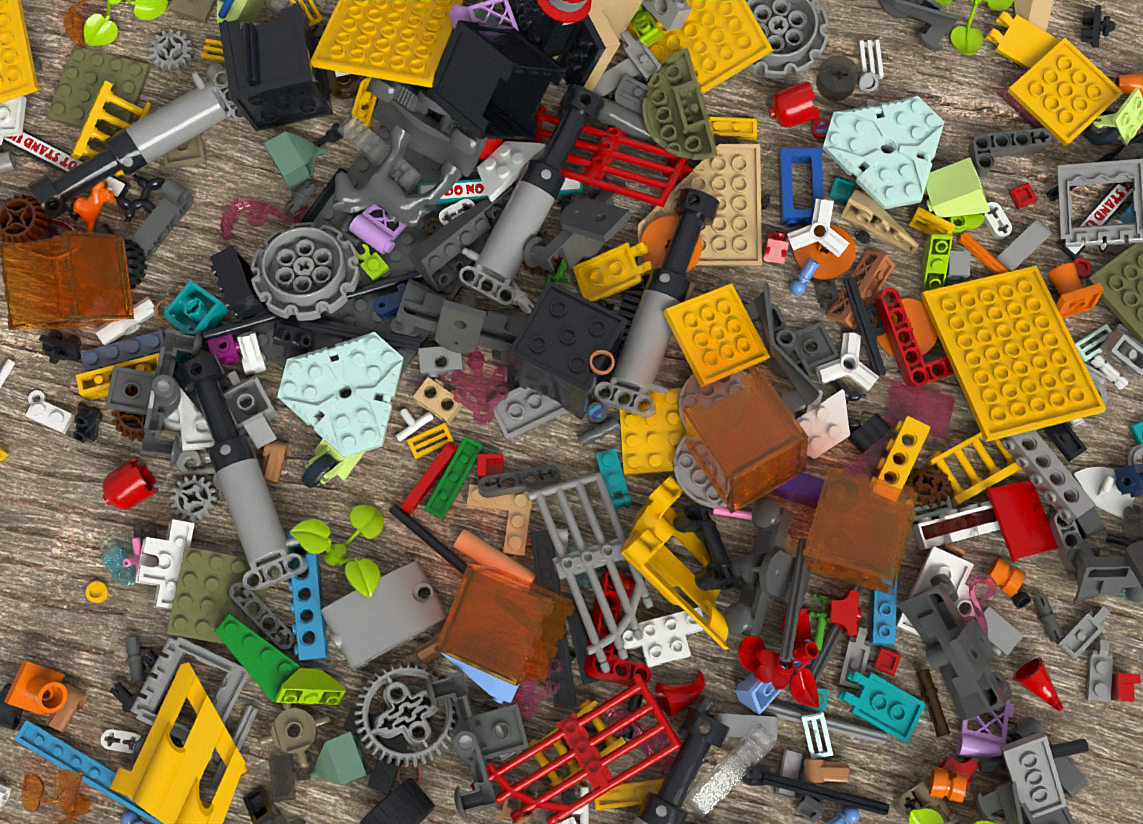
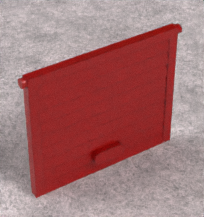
[986,480,1058,562]

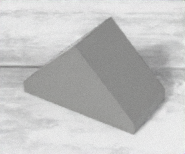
[242,412,277,449]

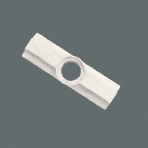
[94,297,159,345]

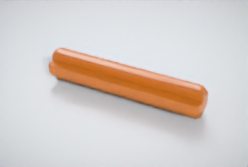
[958,232,1010,275]

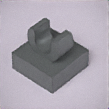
[795,795,825,823]

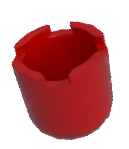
[768,81,819,128]
[102,456,159,510]

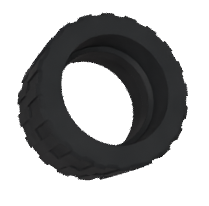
[360,778,435,824]

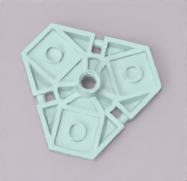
[822,96,944,210]
[277,332,404,458]

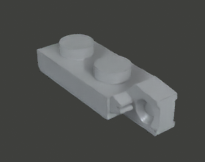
[621,30,662,82]
[1056,606,1110,660]
[838,627,870,690]
[1085,640,1113,703]

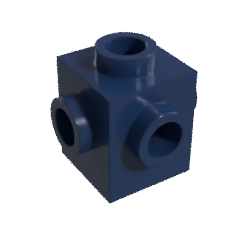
[1114,464,1143,498]

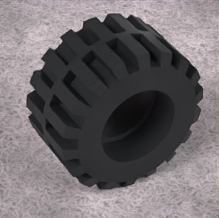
[88,237,147,291]

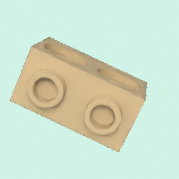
[413,377,463,425]

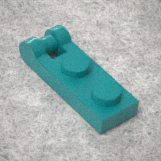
[595,448,632,509]

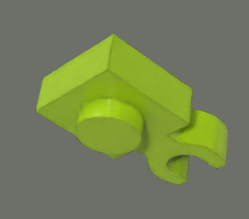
[355,244,390,282]

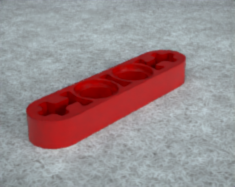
[401,442,458,515]

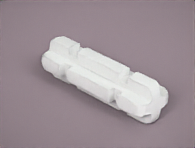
[1091,355,1129,389]

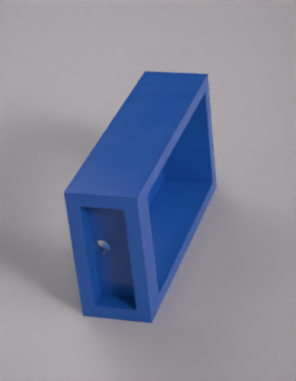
[778,148,824,227]

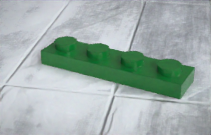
[424,436,484,521]

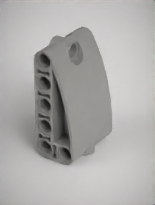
[321,561,448,671]

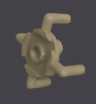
[258,703,335,768]

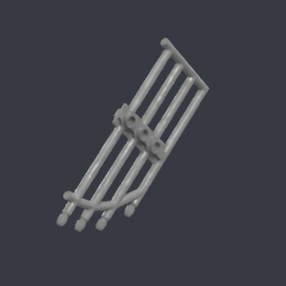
[527,471,653,673]

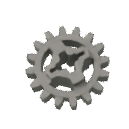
[149,29,194,73]
[170,475,219,523]

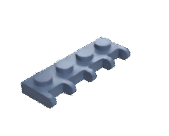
[80,330,165,373]

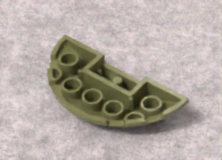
[642,48,718,160]

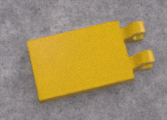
[985,11,1061,70]
[573,242,655,303]

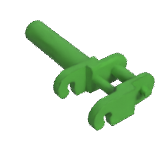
[540,257,571,291]
[808,594,834,651]

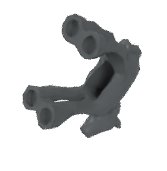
[331,124,462,227]

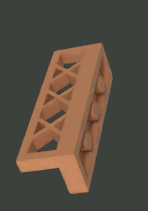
[826,249,895,332]

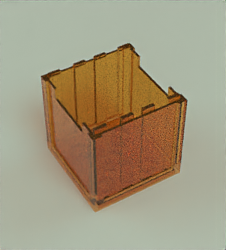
[0,231,134,330]
[682,367,808,514]
[802,467,918,596]
[434,564,575,686]

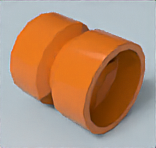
[984,557,1026,597]
[928,767,967,803]

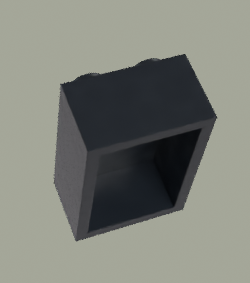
[210,245,269,320]

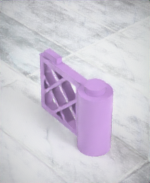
[448,0,519,31]
[349,204,407,254]
[956,699,1014,760]

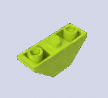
[631,4,664,47]
[921,233,953,292]
[275,668,346,705]

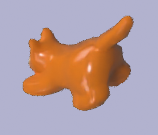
[73,181,117,234]

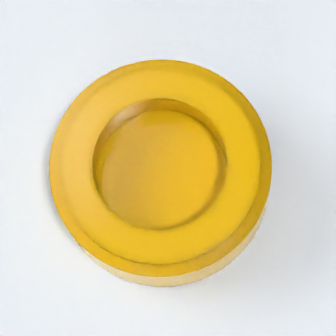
[85,581,109,603]

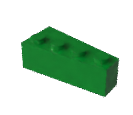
[214,613,301,703]

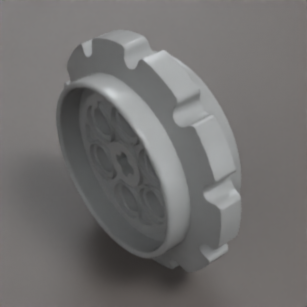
[746,0,829,79]
[251,222,360,321]

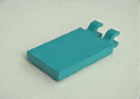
[837,670,926,744]

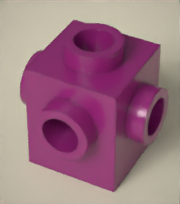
[207,334,241,365]

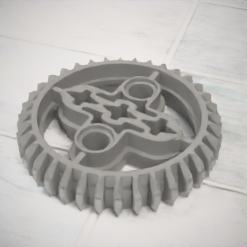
[355,661,458,768]

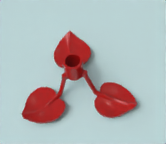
[738,609,819,708]

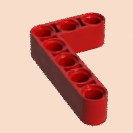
[874,287,955,388]
[584,571,651,687]

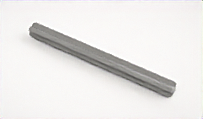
[762,703,887,744]

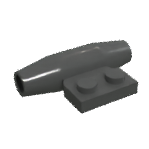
[598,74,657,146]

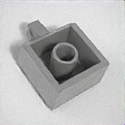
[223,370,279,436]

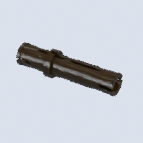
[915,669,950,737]

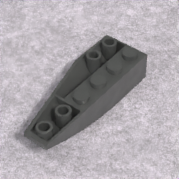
[408,186,514,293]

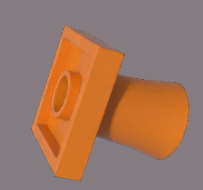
[1047,263,1104,319]
[4,660,68,716]

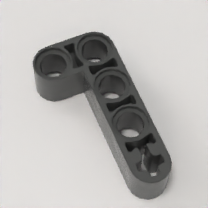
[968,128,1052,177]
[130,178,194,260]
[1008,717,1088,798]

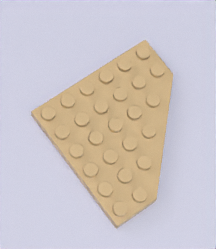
[637,144,762,267]

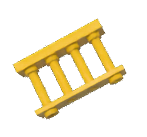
[70,81,152,178]
[926,432,1022,508]
[526,699,626,797]

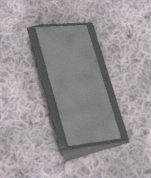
[774,748,804,798]

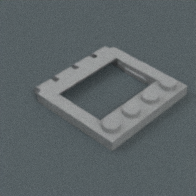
[1057,159,1143,247]
[130,637,249,742]

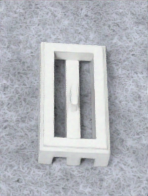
[858,40,884,79]

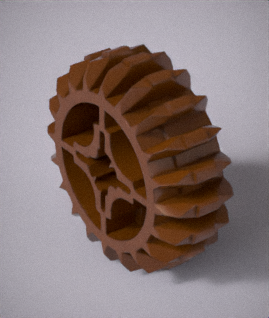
[0,194,50,250]
[111,386,165,442]

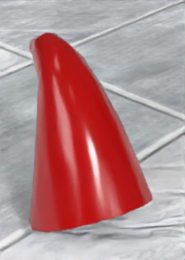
[1013,657,1063,711]
[655,670,705,717]

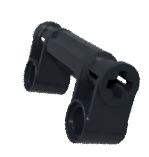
[673,505,739,591]

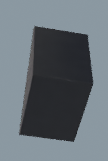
[243,785,281,824]

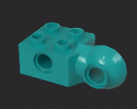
[164,280,229,364]

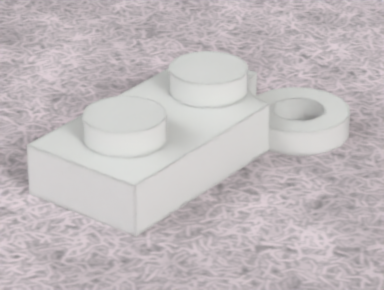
[25,390,75,434]

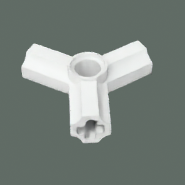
[787,198,850,257]
[815,332,879,392]

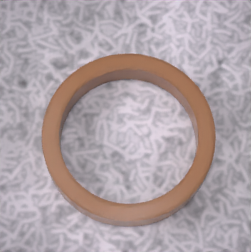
[154,299,172,323]
[589,350,615,375]
[397,762,422,784]

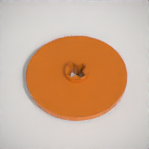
[640,216,702,273]
[793,224,856,280]
[875,298,938,360]

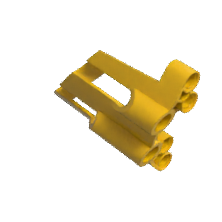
[620,475,728,650]
[109,662,245,824]

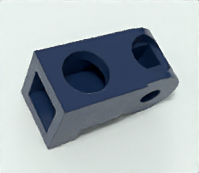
[373,283,406,319]

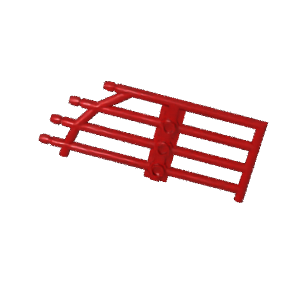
[517,105,687,207]
[470,673,682,824]

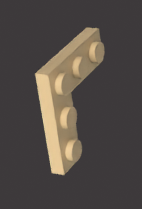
[467,484,532,556]

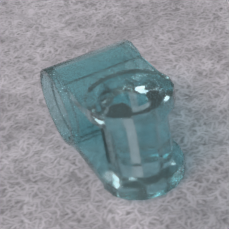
[99,543,136,586]

